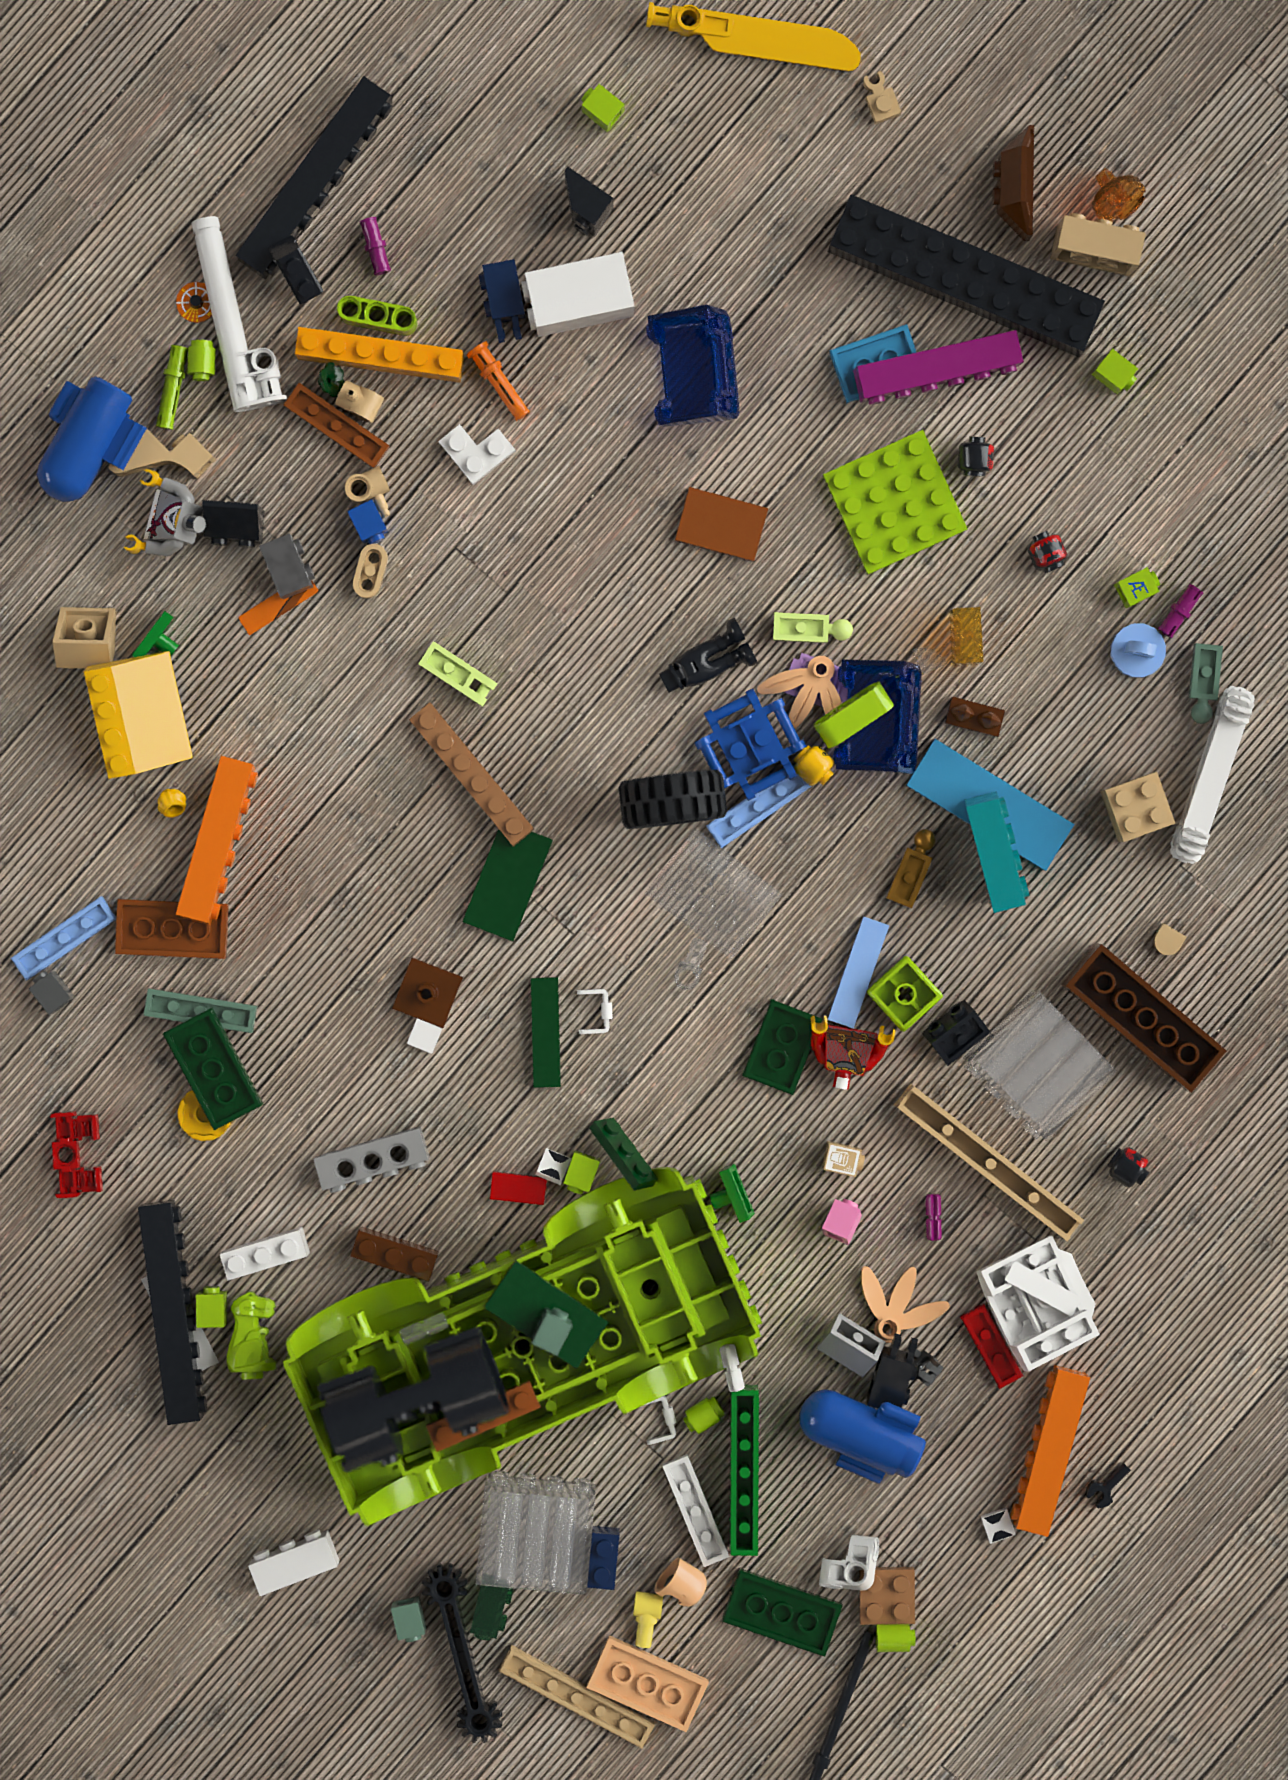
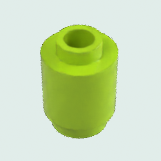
[187,340,216,381]
[683,1396,725,1434]

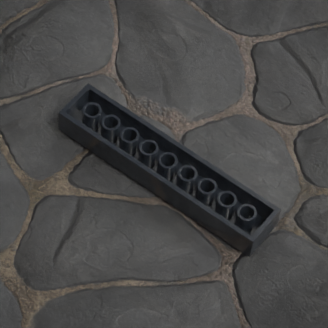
[828,194,1105,357]

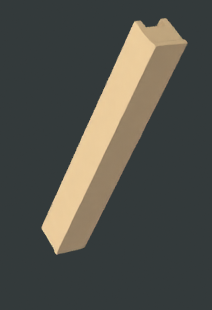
[894,1083,1084,1242]

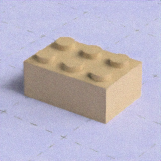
[1050,213,1146,276]

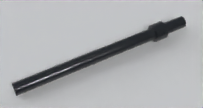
[809,1630,875,1780]

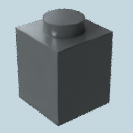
[29,970,75,1015]

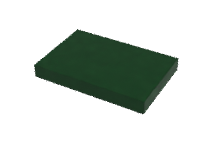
[742,999,822,1095]

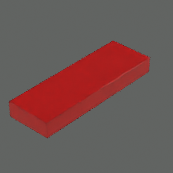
[960,1303,1023,1389]

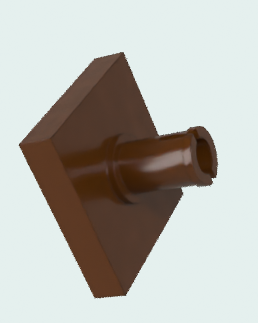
[392,957,463,1028]

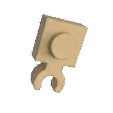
[863,71,902,125]

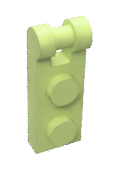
[418,641,497,707]

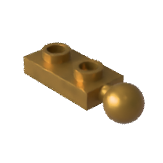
[886,829,936,909]

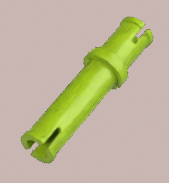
[155,345,188,430]

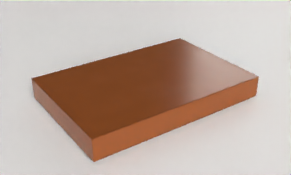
[675,487,769,562]

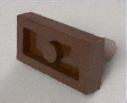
[944,697,1005,737]

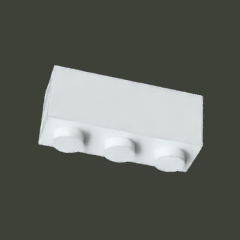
[219,1227,310,1281]
[248,1530,340,1596]

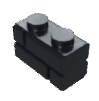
[268,235,323,304]

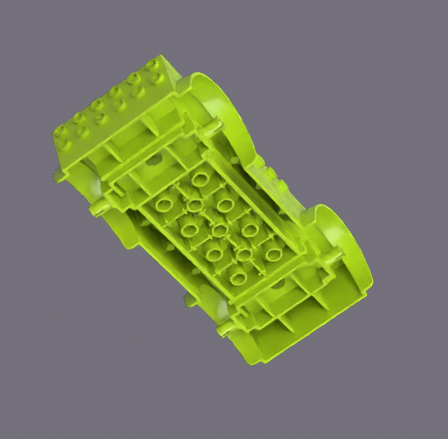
[283,1167,762,1526]

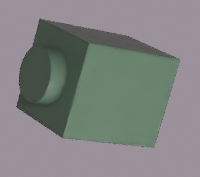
[530,1307,572,1355]
[391,1596,427,1642]

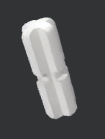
[719,1344,745,1392]

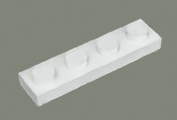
[662,1454,729,1567]

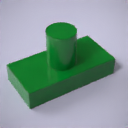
[132,611,179,657]
[710,1164,755,1223]

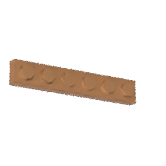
[409,702,534,846]

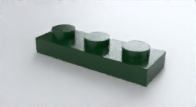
[589,1117,658,1191]

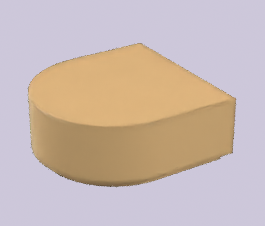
[1153,923,1187,955]

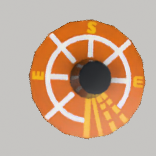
[176,282,212,323]

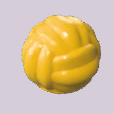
[157,789,186,818]

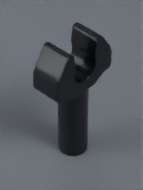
[1085,1463,1131,1508]

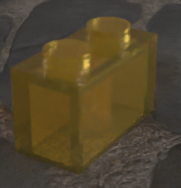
[949,607,983,666]

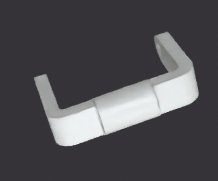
[577,989,613,1034]
[643,1396,677,1445]

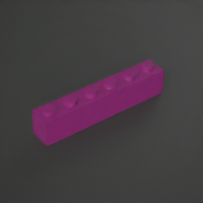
[853,330,1024,405]

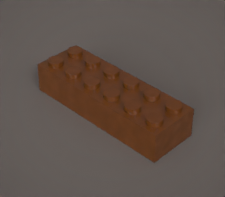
[1061,943,1227,1093]

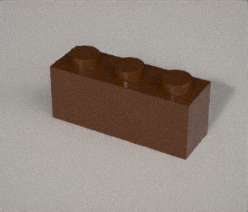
[350,1226,439,1281]

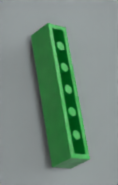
[729,1385,759,1556]

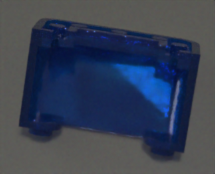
[646,304,740,427]
[833,660,922,774]

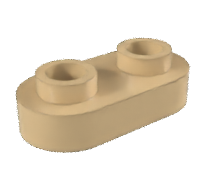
[353,544,388,599]

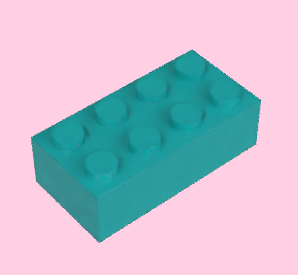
[964,791,1030,913]

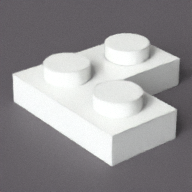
[438,424,516,485]

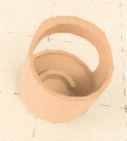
[654,1557,707,1607]

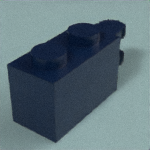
[478,259,526,343]

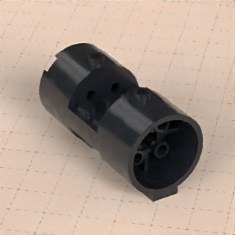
[317,1327,510,1473]

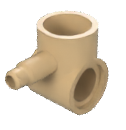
[335,380,385,423]
[345,466,390,518]

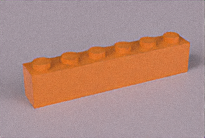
[176,756,258,926]
[1010,1365,1090,1537]

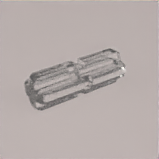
[400,1313,448,1345]

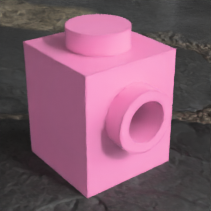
[822,1199,862,1245]

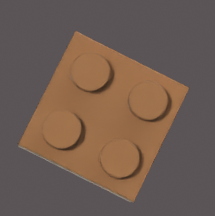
[859,1567,915,1625]

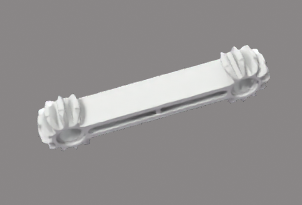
[1170,686,1255,864]

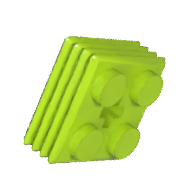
[866,956,943,1032]

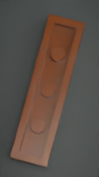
[283,383,390,468]
[426,1380,541,1452]

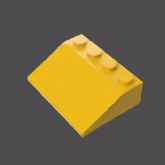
[84,651,193,779]

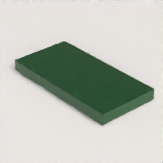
[462,829,553,942]
[162,1008,263,1130]
[484,1259,608,1369]
[721,1568,843,1657]

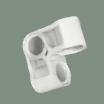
[819,1535,879,1591]

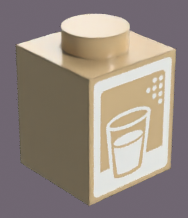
[822,1141,865,1177]

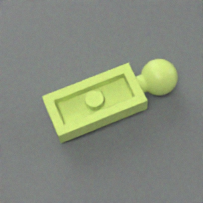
[773,612,853,643]

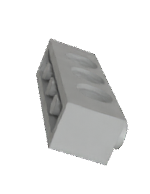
[313,1126,430,1193]

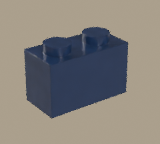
[587,1526,620,1590]

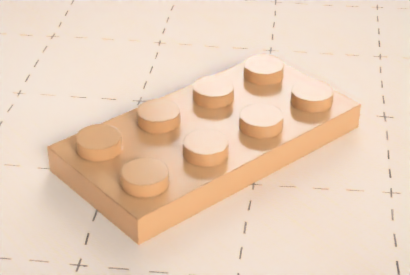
[587,1635,709,1732]

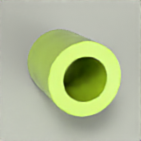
[875,1624,916,1652]

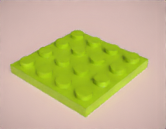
[823,430,968,575]

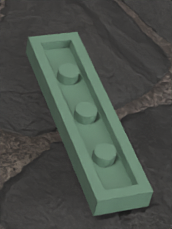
[143,988,258,1033]

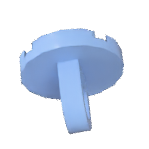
[1111,623,1166,678]

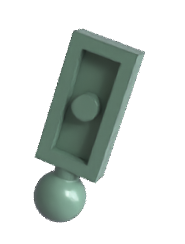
[1189,643,1223,724]

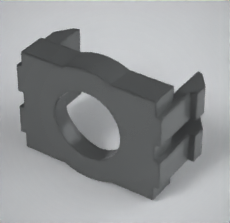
[914,1348,944,1387]

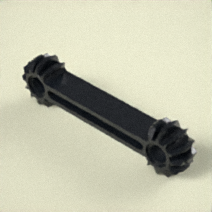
[422,1563,503,1743]

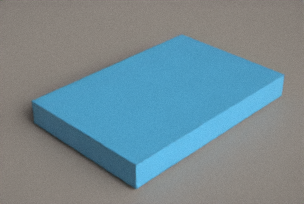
[829,324,917,404]

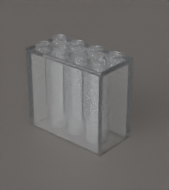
[962,990,1117,1141]
[476,1471,596,1595]

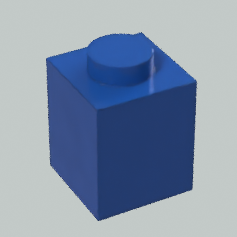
[347,499,388,545]

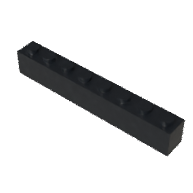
[236,76,393,280]
[138,1200,207,1425]

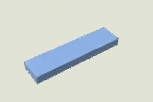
[706,765,811,848]
[11,896,117,981]
[827,916,889,1029]

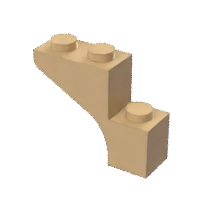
[108,429,216,479]

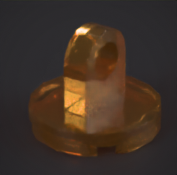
[1092,168,1146,222]

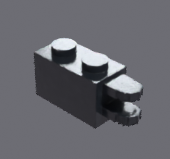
[867,1333,918,1408]

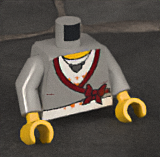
[124,469,206,556]

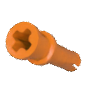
[467,341,530,421]

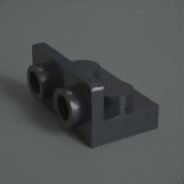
[922,1000,991,1066]

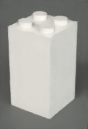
[521,252,634,337]

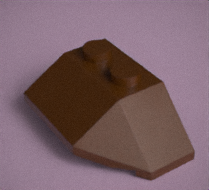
[992,125,1034,241]

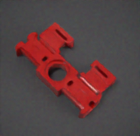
[50,1111,103,1198]

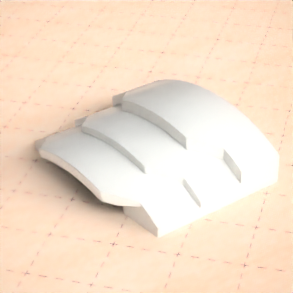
[976,1235,1100,1371]

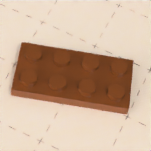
[115,899,229,959]

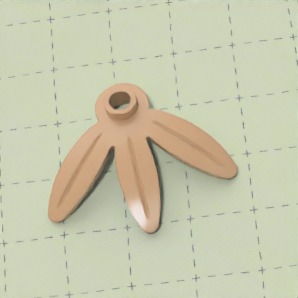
[757,656,842,729]
[861,1266,950,1343]

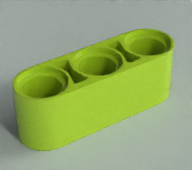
[337,296,418,336]
[813,681,894,748]

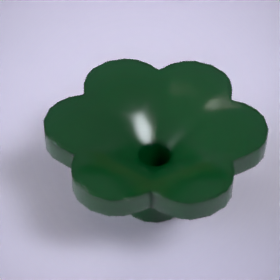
[318,362,345,398]

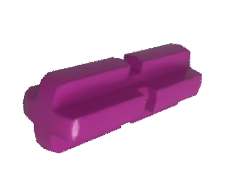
[925,1193,942,1241]

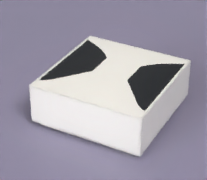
[535,1148,571,1185]
[980,1507,1016,1544]

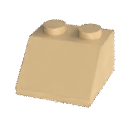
[53,607,116,669]

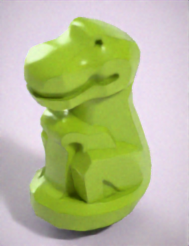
[226,1291,277,1380]

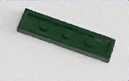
[531,977,561,1088]

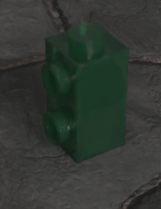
[470,1573,514,1641]

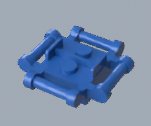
[694,688,806,801]

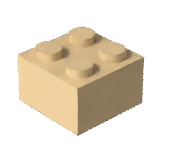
[1100,772,1176,843]

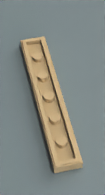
[498,1645,655,1749]

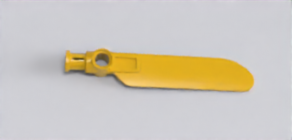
[646,2,861,72]

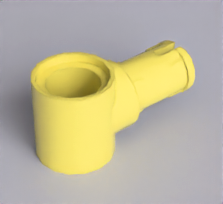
[633,1591,663,1648]

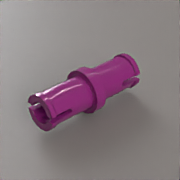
[359,217,391,276]
[1158,583,1204,639]

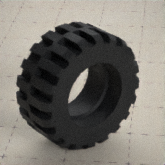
[618,770,727,829]

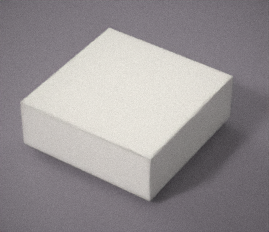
[407,1018,443,1054]

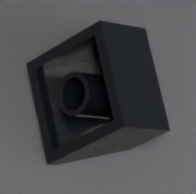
[565,166,613,237]
[202,500,265,548]

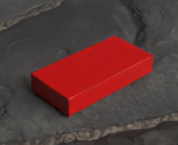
[490,1171,547,1205]

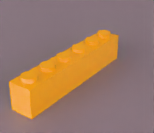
[295,327,464,383]

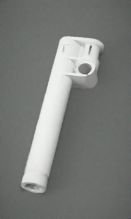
[191,216,287,412]

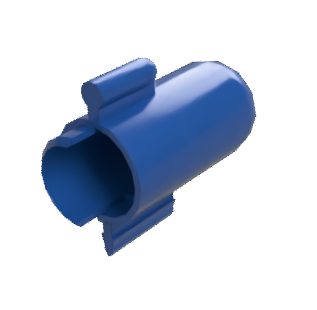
[37,376,147,502]
[799,1389,926,1484]

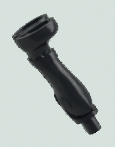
[659,618,758,693]

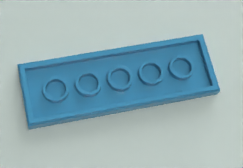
[906,739,1075,871]

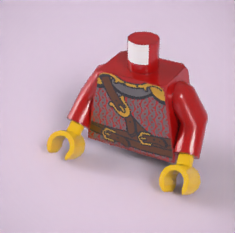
[811,1016,895,1090]

